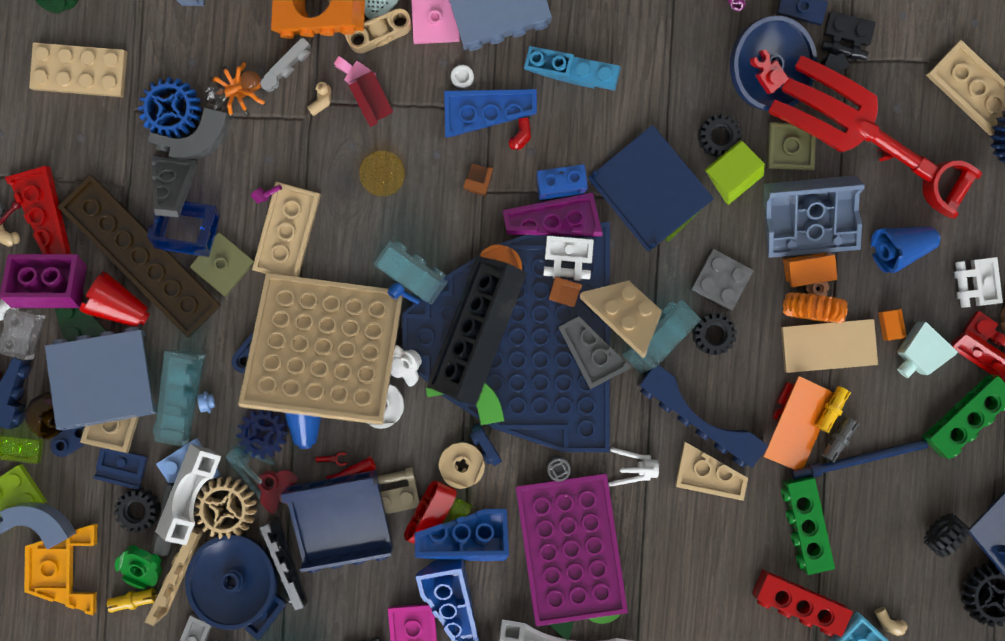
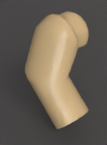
[307,82,332,116]

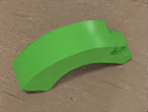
[426,382,504,425]

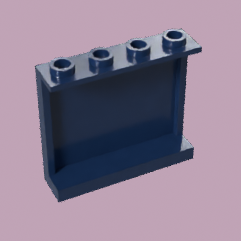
[281,470,394,573]

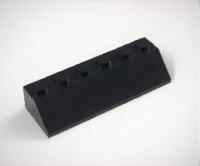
[427,256,527,406]

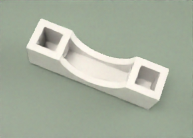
[155,444,221,545]

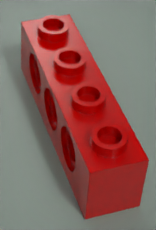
[752,569,853,637]

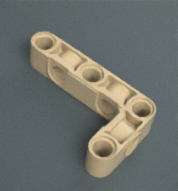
[328,0,412,54]

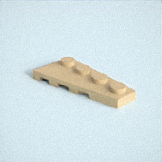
[145,527,204,626]

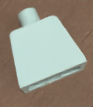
[897,322,958,378]

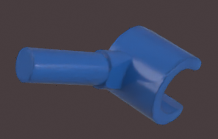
[387,283,420,305]

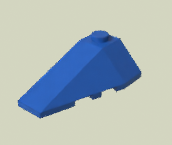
[414,509,509,561]
[415,559,479,641]

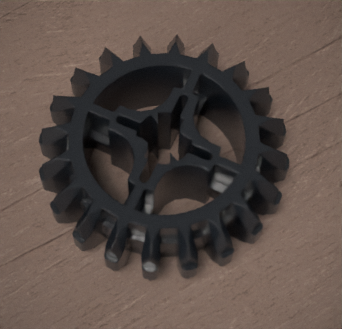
[960,563,1005,627]

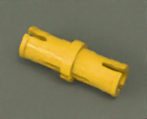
[815,386,851,433]
[107,588,157,613]

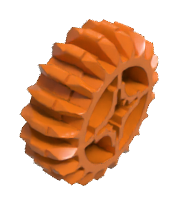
[783,292,848,323]

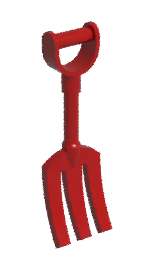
[769,55,982,219]

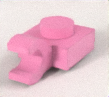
[334,56,376,83]

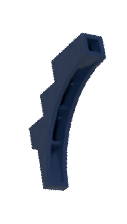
[0,357,31,429]

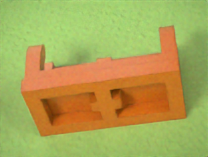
[783,252,838,287]

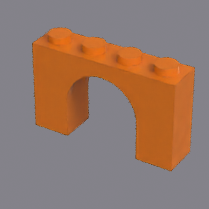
[271,0,365,39]

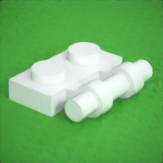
[544,236,594,281]
[954,257,1003,308]

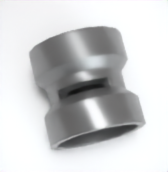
[547,456,571,482]

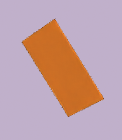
[763,376,834,470]

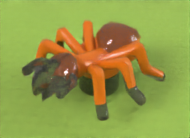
[204,61,266,120]

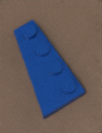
[444,89,537,138]

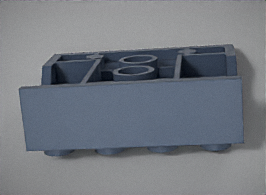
[763,175,865,258]

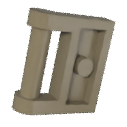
[377,467,420,514]

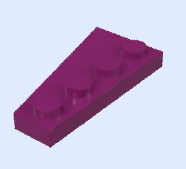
[502,193,602,236]

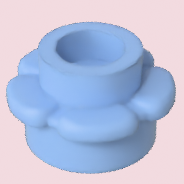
[197,391,215,413]

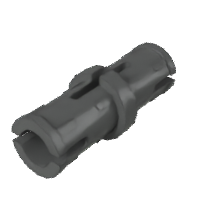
[821,416,860,463]

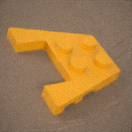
[24,524,98,615]

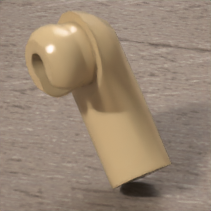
[0,223,20,247]
[874,607,908,636]

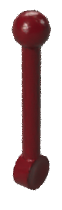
[0,201,21,225]

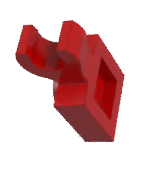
[963,311,1005,347]

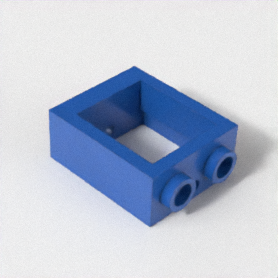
[535,164,588,201]

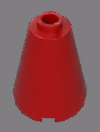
[79,271,150,328]

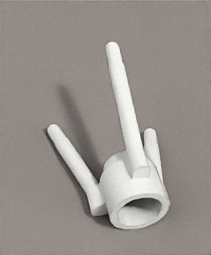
[608,447,659,487]

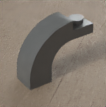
[148,108,232,160]

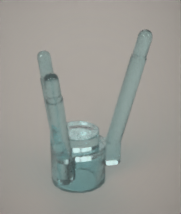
[225,445,275,499]

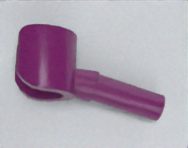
[251,184,282,204]

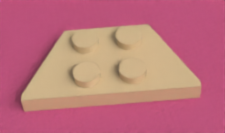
[580,281,662,358]

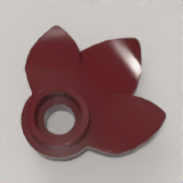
[257,470,298,514]

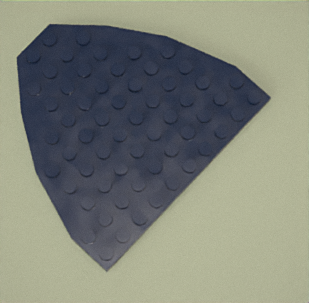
[402,222,610,452]

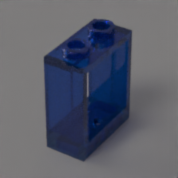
[148,201,220,257]

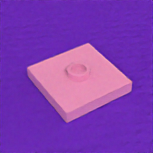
[411,0,460,44]

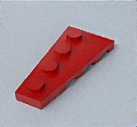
[4,166,71,254]

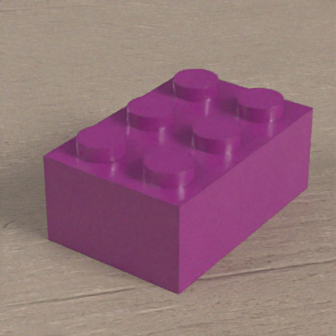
[0,254,87,308]

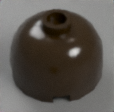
[25,392,62,439]

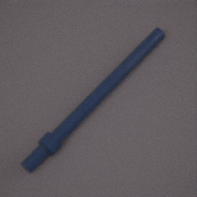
[791,439,928,480]

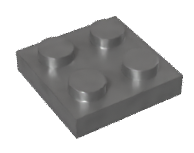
[690,249,754,311]

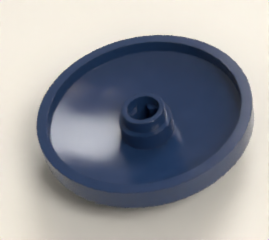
[730,16,817,111]
[185,534,278,630]

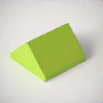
[705,140,765,205]

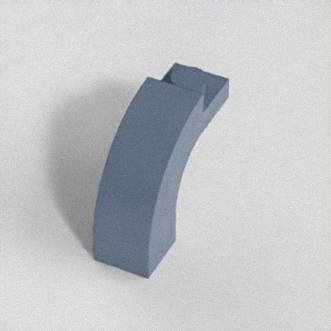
[0,502,77,550]

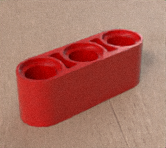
[404,480,456,544]

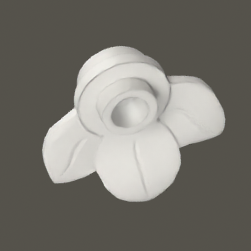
[391,345,421,386]

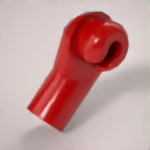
[508,118,531,150]

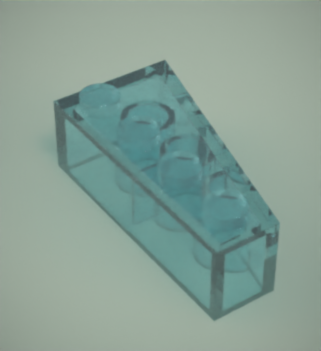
[153,349,205,446]

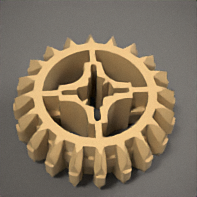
[194,477,257,539]

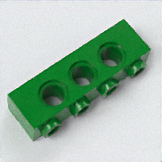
[921,374,1005,459]
[781,476,835,575]

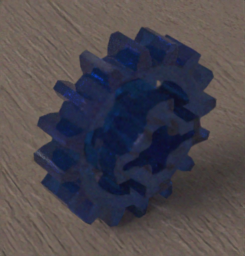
[236,409,289,460]

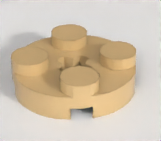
[439,442,485,489]

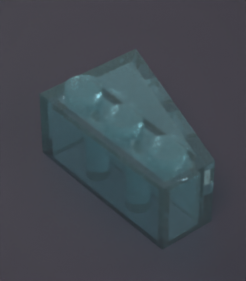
[372,240,448,305]
[622,300,701,374]

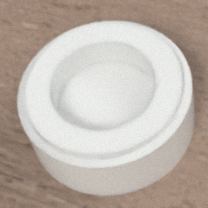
[451,65,474,89]

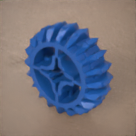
[138,77,203,139]

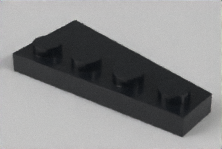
[259,516,308,611]

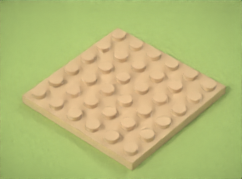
[238,273,403,425]

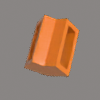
[878,308,907,340]

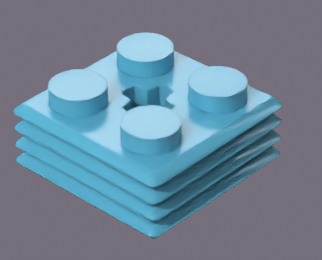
[829,612,889,641]

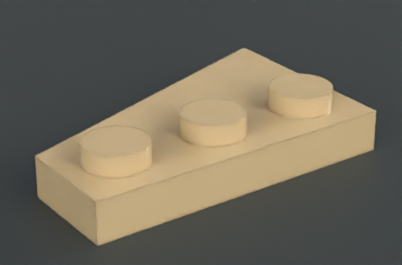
[674,441,748,501]

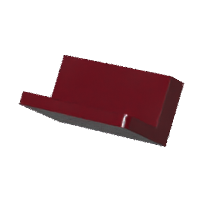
[348,71,393,127]

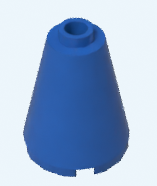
[871,226,941,274]
[284,412,321,449]

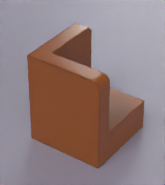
[463,164,494,196]
[548,277,582,307]

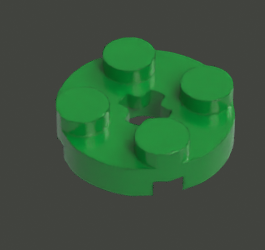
[115,545,162,589]

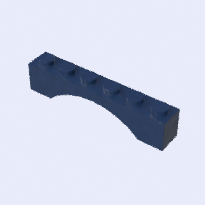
[637,362,768,468]

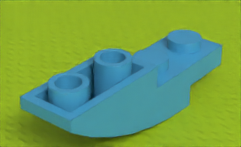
[524,46,621,91]

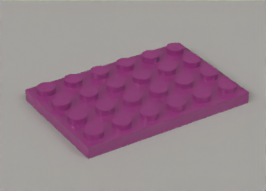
[516,473,628,626]

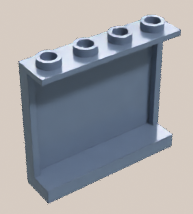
[449,0,552,51]
[45,327,158,431]

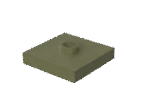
[767,122,816,171]
[190,232,254,297]

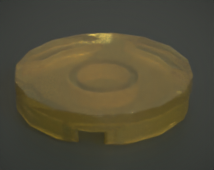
[359,151,405,197]

